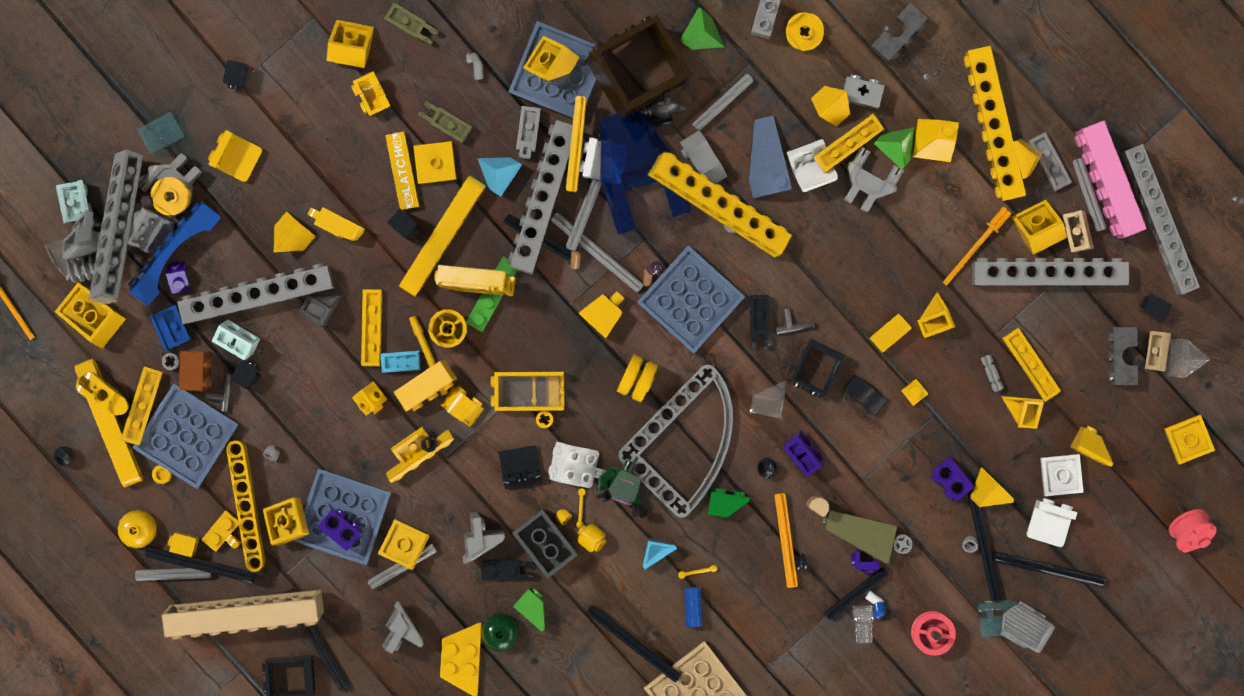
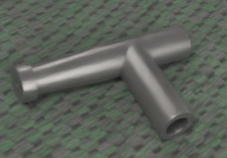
[776,308,815,335]
[205,373,233,412]

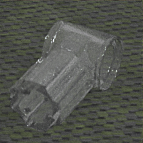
[853,605,874,644]

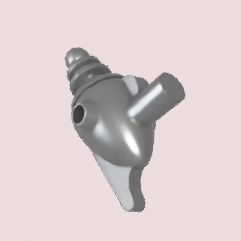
[637,93,686,118]

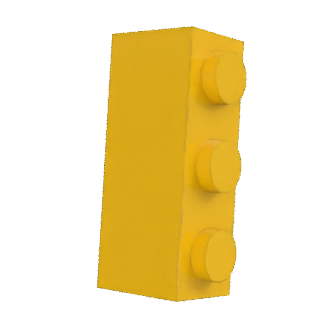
[394,360,457,411]

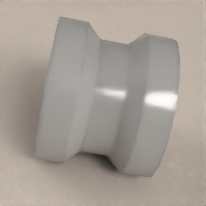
[893,534,912,554]

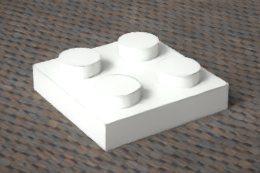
[1040,454,1083,496]

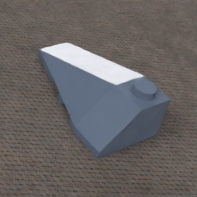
[749,116,792,199]

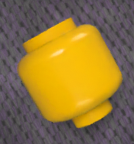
[578,524,606,552]

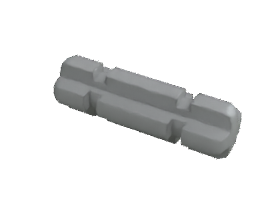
[981,355,1004,392]

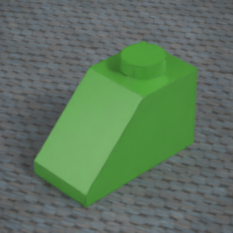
[513,588,545,632]

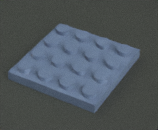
[508,21,607,119]
[637,245,745,354]
[133,383,239,489]
[294,468,391,566]

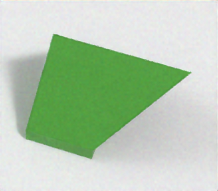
[679,8,725,50]
[874,127,915,169]

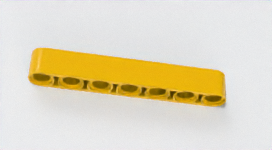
[399,175,486,297]
[74,358,143,488]
[227,440,266,572]

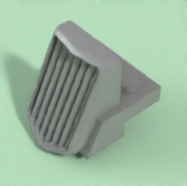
[128,203,175,255]
[62,210,100,261]
[462,512,505,564]
[382,601,423,654]
[1001,601,1055,653]

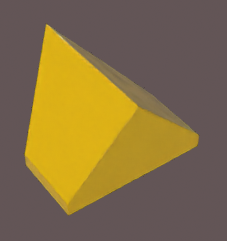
[811,85,851,127]
[1013,139,1043,179]
[274,212,316,252]
[917,292,955,338]
[1001,396,1044,429]
[971,467,1014,507]

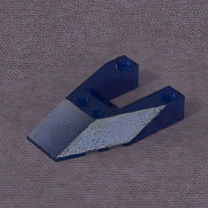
[600,109,692,235]

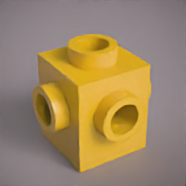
[352,381,388,416]

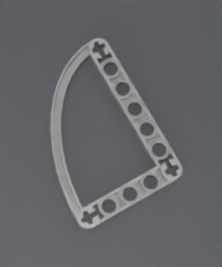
[618,365,733,518]

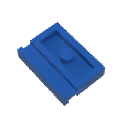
[150,305,191,351]

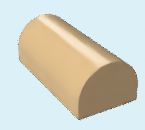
[1145,331,1171,372]
[806,496,829,517]

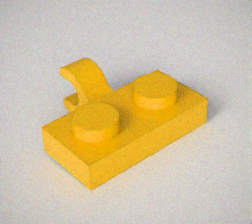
[201,510,242,552]

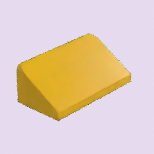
[869,313,912,353]

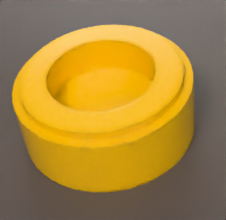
[152,465,172,484]

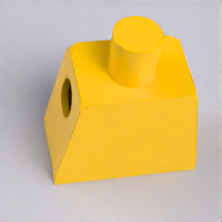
[579,291,625,338]

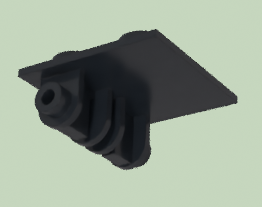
[498,445,543,489]

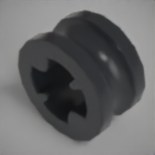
[795,554,807,572]

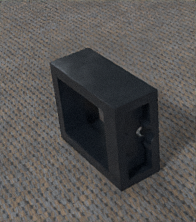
[790,338,846,398]
[262,655,316,696]

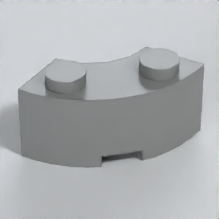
[680,131,727,184]

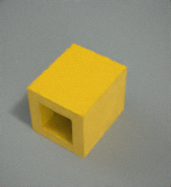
[168,531,200,557]

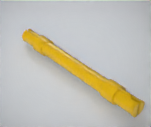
[409,316,449,396]

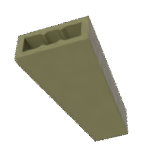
[822,510,897,564]

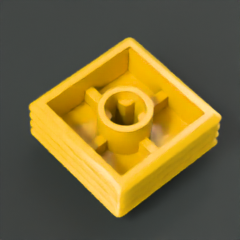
[263,497,309,546]

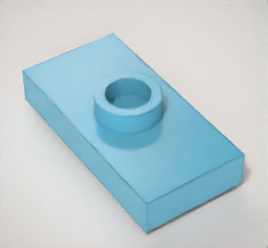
[381,351,421,373]

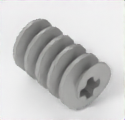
[67,256,95,283]

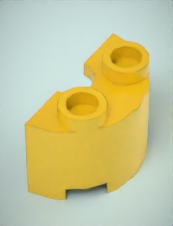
[351,71,390,116]
[440,386,484,427]

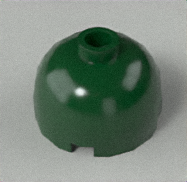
[481,613,519,652]

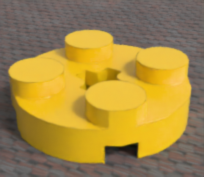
[785,12,824,52]
[151,177,191,215]

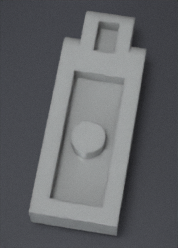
[516,106,541,159]

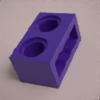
[783,430,825,477]
[930,456,974,501]
[317,508,363,551]

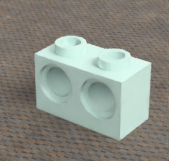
[212,320,261,360]

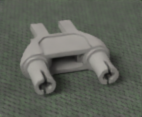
[844,147,904,213]
[138,153,203,219]

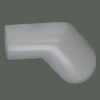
[466,52,483,80]

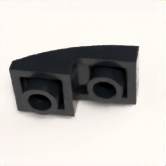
[843,374,886,415]

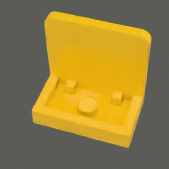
[208,130,262,182]

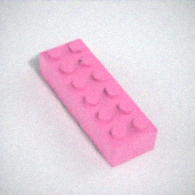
[1075,121,1146,239]

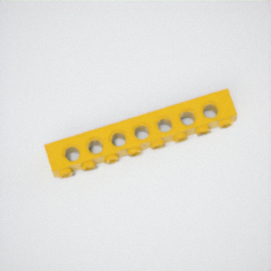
[964,46,1026,202]
[648,152,792,258]

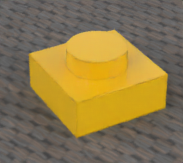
[901,379,928,406]

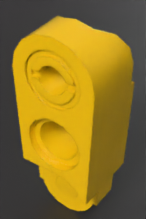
[308,207,365,241]
[76,372,129,415]

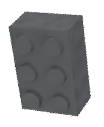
[512,508,578,579]

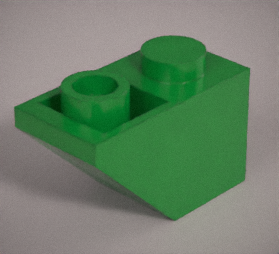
[707,488,750,517]

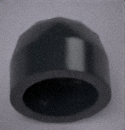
[421,436,437,452]

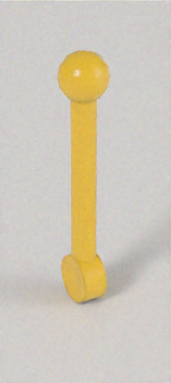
[576,488,586,528]
[678,565,718,579]

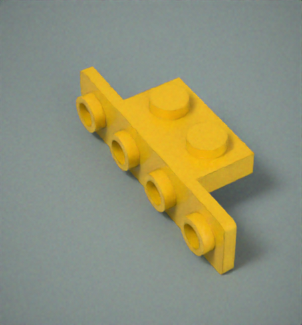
[386,427,454,483]

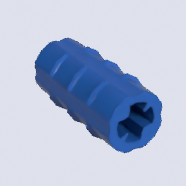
[684,587,703,627]

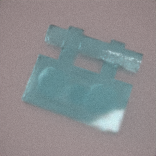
[978,600,1017,637]

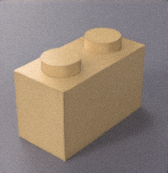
[1063,210,1094,253]

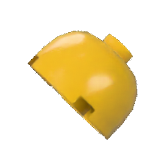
[429,310,467,348]
[117,510,157,549]

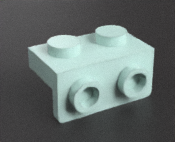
[56,180,92,224]

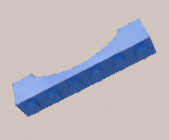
[128,200,221,306]

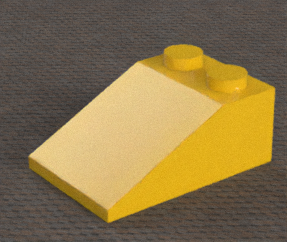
[55,282,126,349]

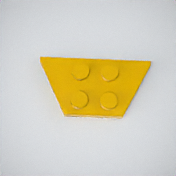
[440,622,482,696]

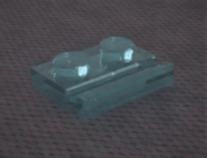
[137,112,185,155]

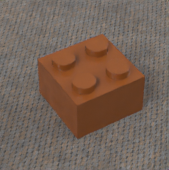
[179,351,213,391]

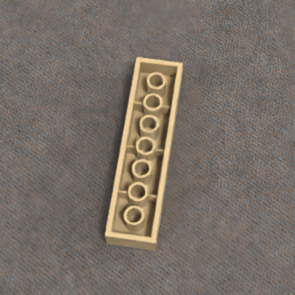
[162,590,324,639]

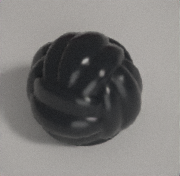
[53,446,75,467]
[757,457,778,479]

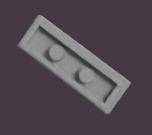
[1028,132,1073,192]

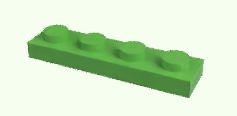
[466,256,517,332]

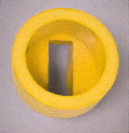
[555,509,572,526]

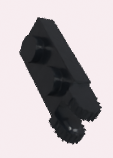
[750,295,770,349]
[481,560,535,580]

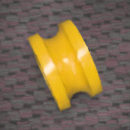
[536,411,553,428]

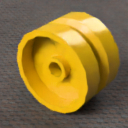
[616,354,658,403]

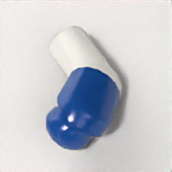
[865,590,886,619]

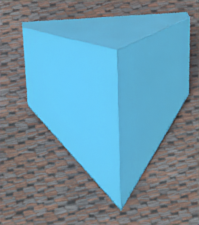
[477,157,522,197]
[643,538,677,569]

